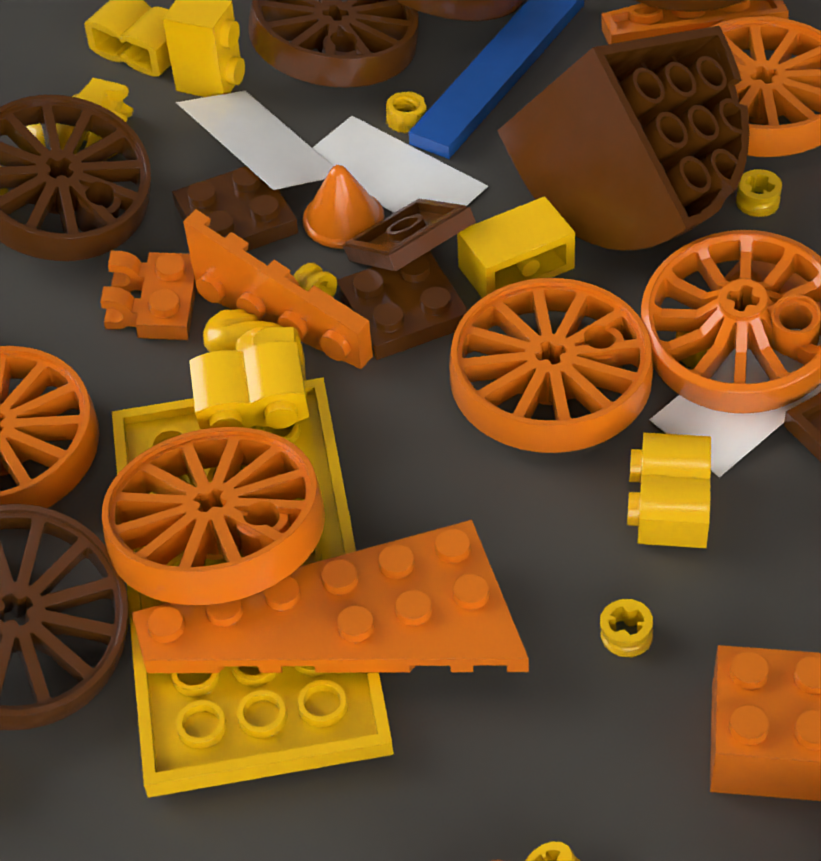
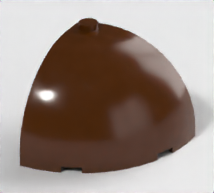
[497,25,749,251]

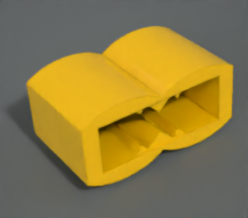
[84,0,171,77]
[189,341,309,430]
[627,432,711,548]

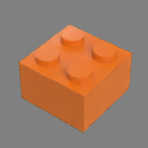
[710,645,821,801]

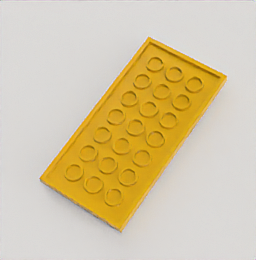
[112,377,394,798]

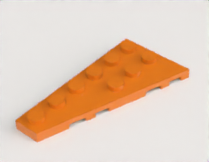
[132,520,529,673]

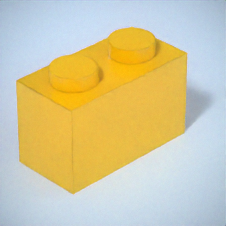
[162,0,245,97]
[457,196,575,298]

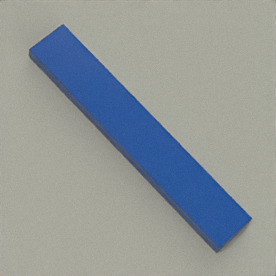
[409,0,584,159]

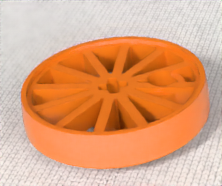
[710,16,821,157]
[641,230,821,413]
[450,278,653,453]
[0,346,99,508]
[102,427,325,605]

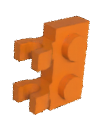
[100,251,197,340]

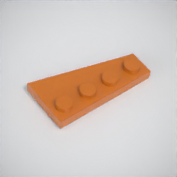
[602,0,789,44]
[183,209,373,369]

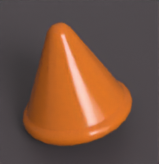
[302,165,385,249]

